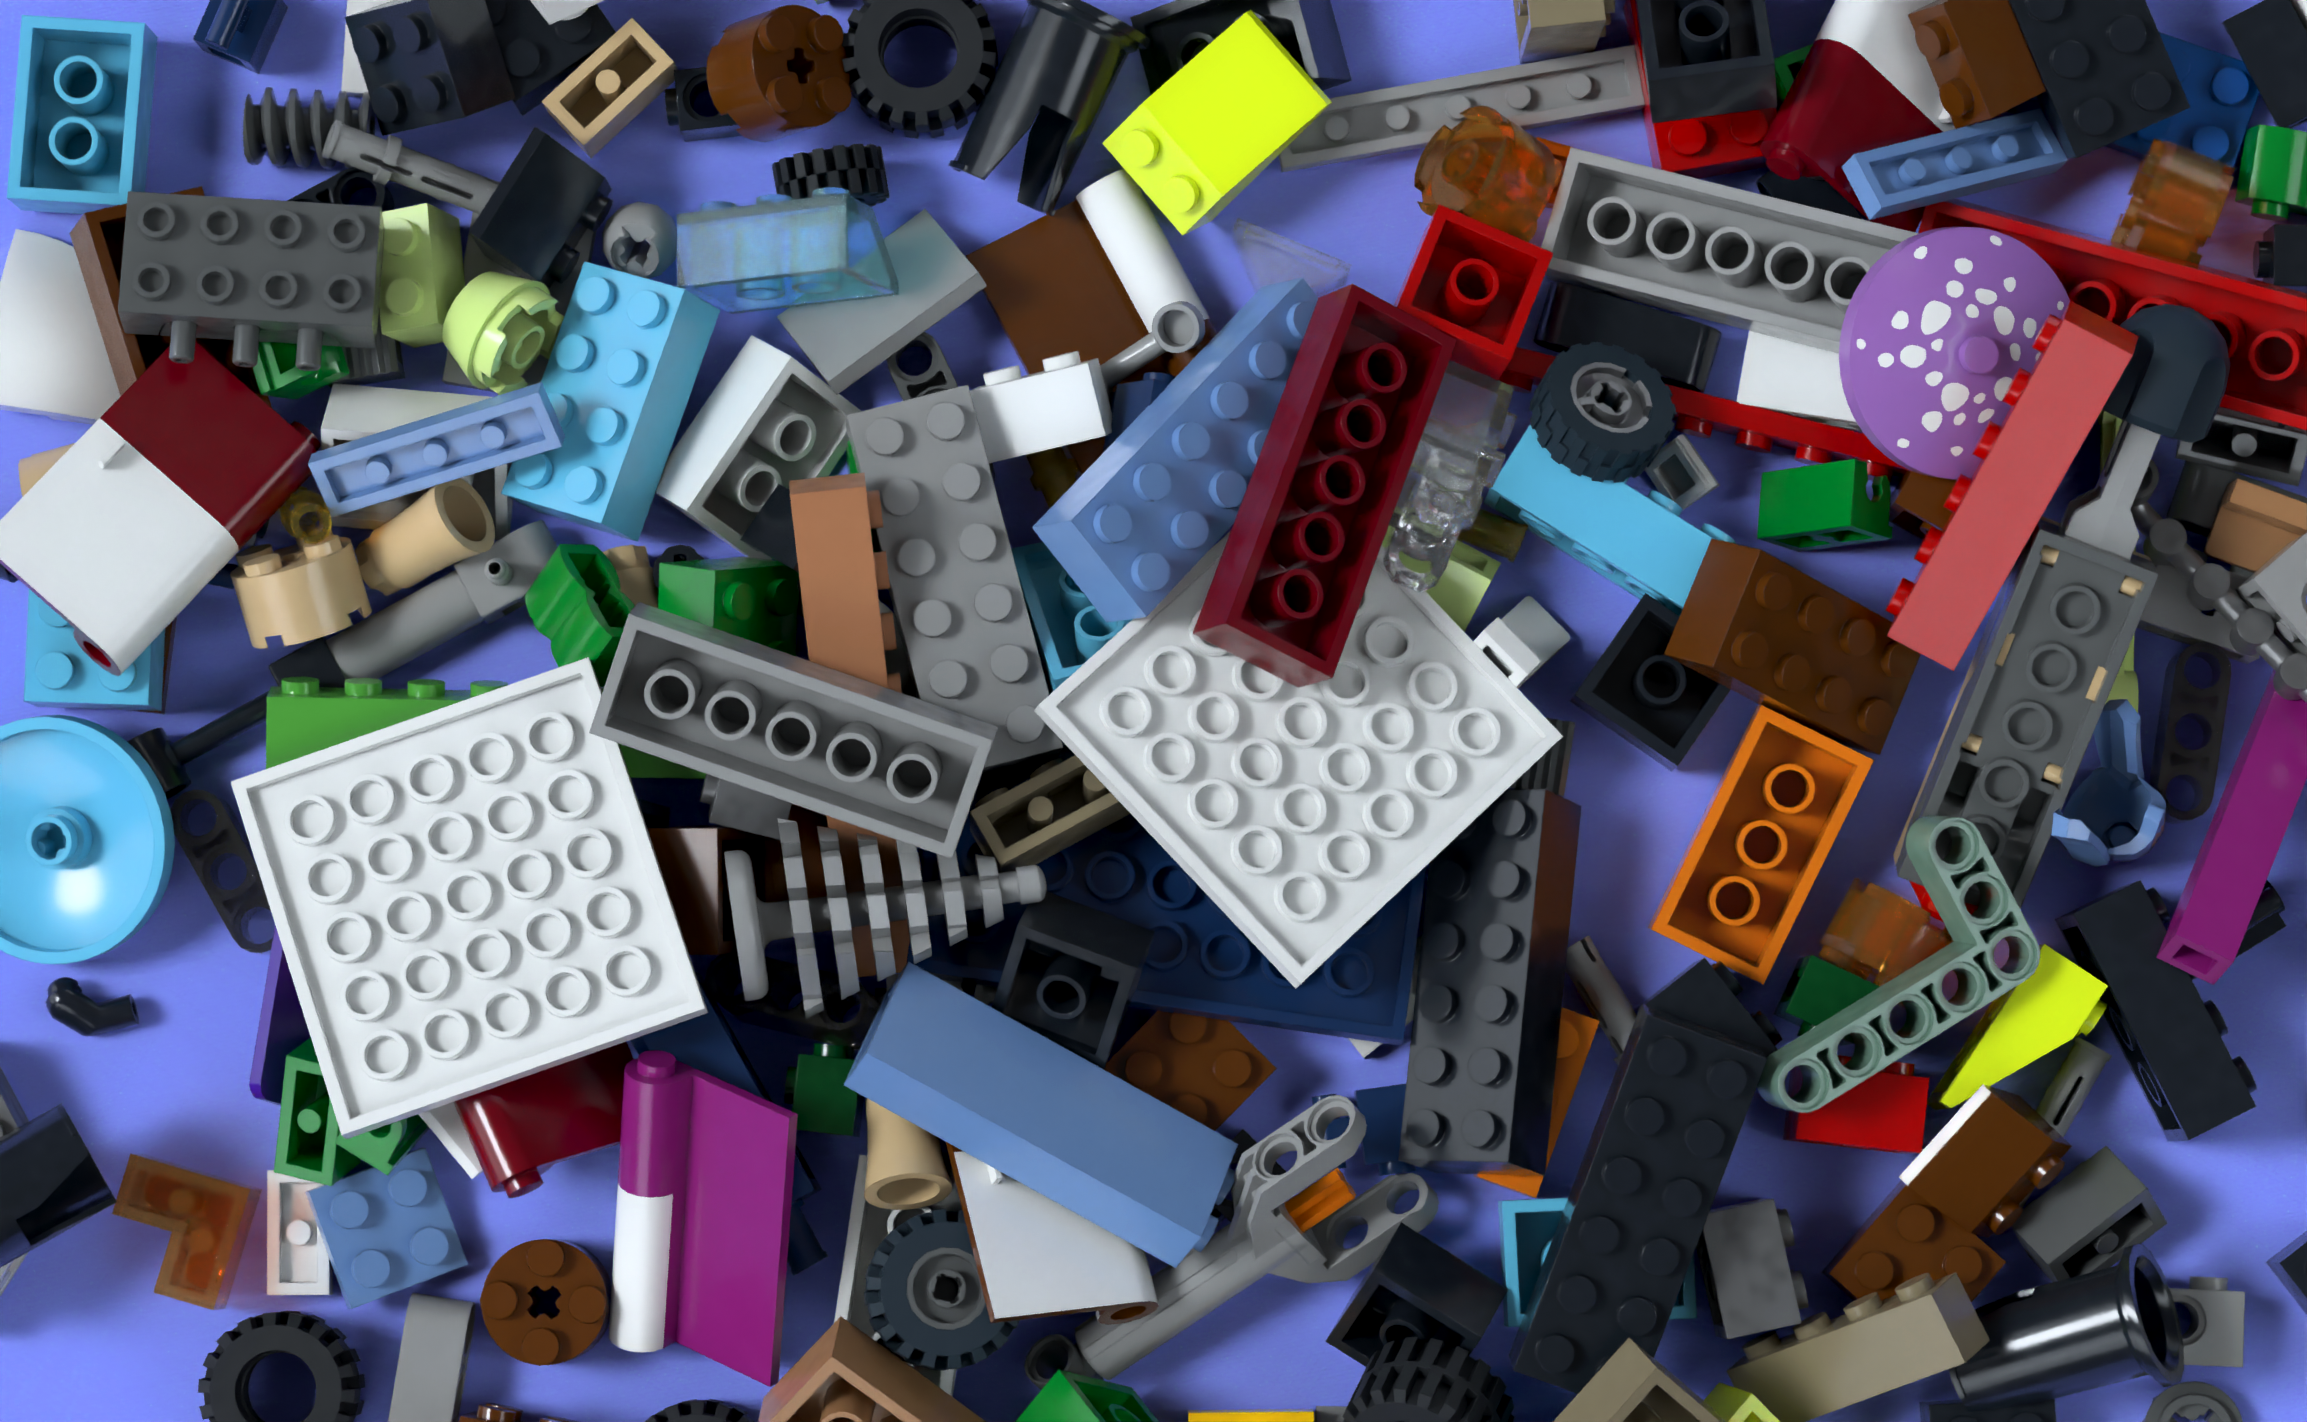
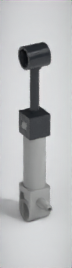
[127,520,558,800]

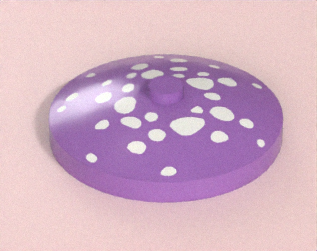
[1839,227,2070,480]

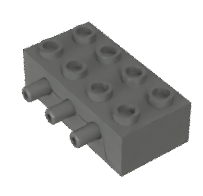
[118,191,385,371]

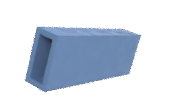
[844,962,1238,1268]

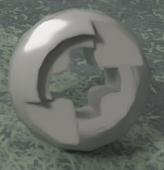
[602,202,679,279]

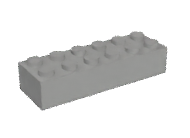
[1541,147,1919,353]
[846,385,1063,774]
[589,602,998,859]

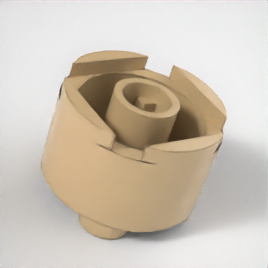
[230,526,372,649]

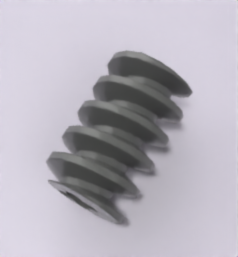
[243,87,375,169]

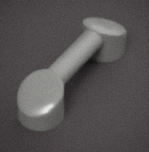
[1100,301,1205,400]

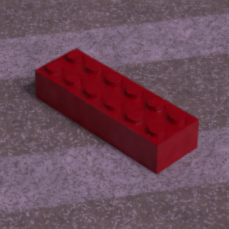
[1192,284,1457,688]

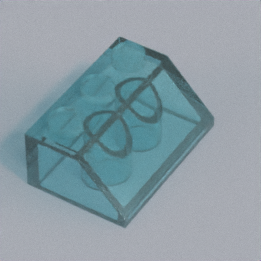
[677,187,899,314]

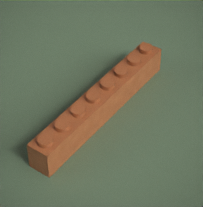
[789,473,921,977]

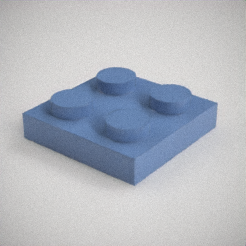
[305,1148,468,1309]

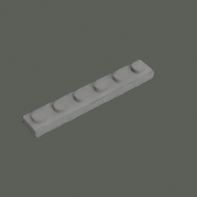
[1279,45,1645,172]

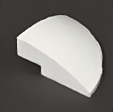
[0,229,121,425]

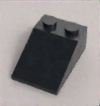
[1130,0,1351,95]

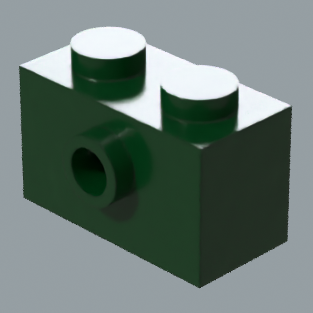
[1774,955,1880,1046]
[784,1043,864,1137]

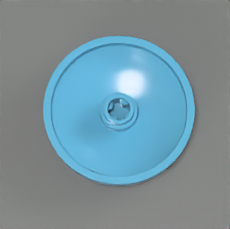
[0,715,175,964]

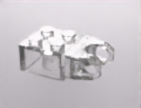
[1383,360,1517,593]

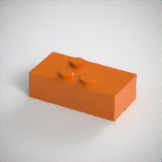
[1648,705,1874,985]

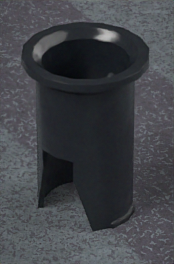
[948,0,1151,216]
[0,1103,117,1268]
[1948,1243,2184,1412]

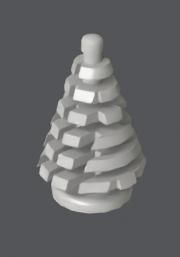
[724,818,1047,1019]

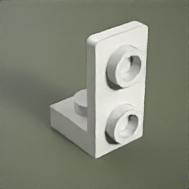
[1473,596,1570,688]

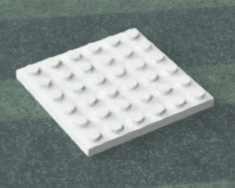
[1034,531,1563,989]
[231,657,708,1139]

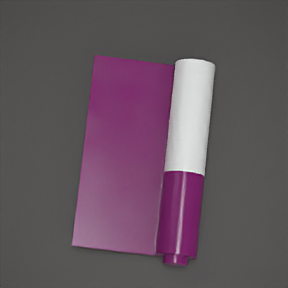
[609,1050,798,1387]

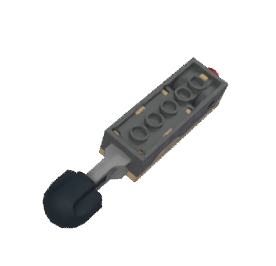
[1893,304,2231,922]

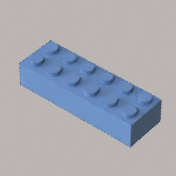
[1032,277,1318,623]

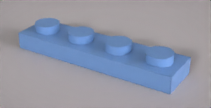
[1842,108,2068,220]
[308,382,565,517]

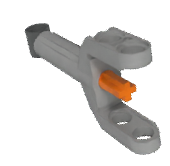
[1024,1095,1439,1390]

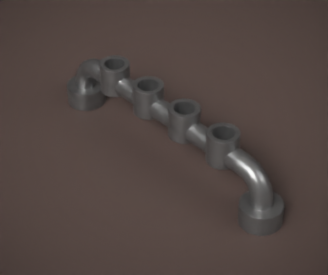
[2130,459,2307,703]

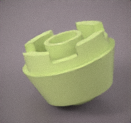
[442,271,564,395]

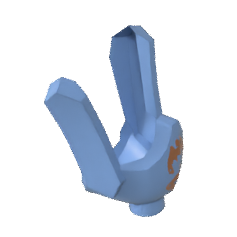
[2051,699,2167,867]

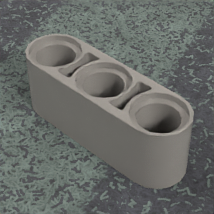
[388,1293,475,1422]

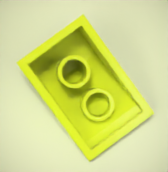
[1102,10,1332,236]
[1927,944,2108,1110]

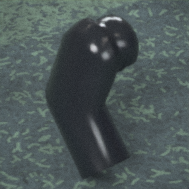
[46,977,139,1037]

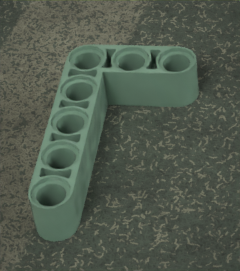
[1757,815,2040,1113]

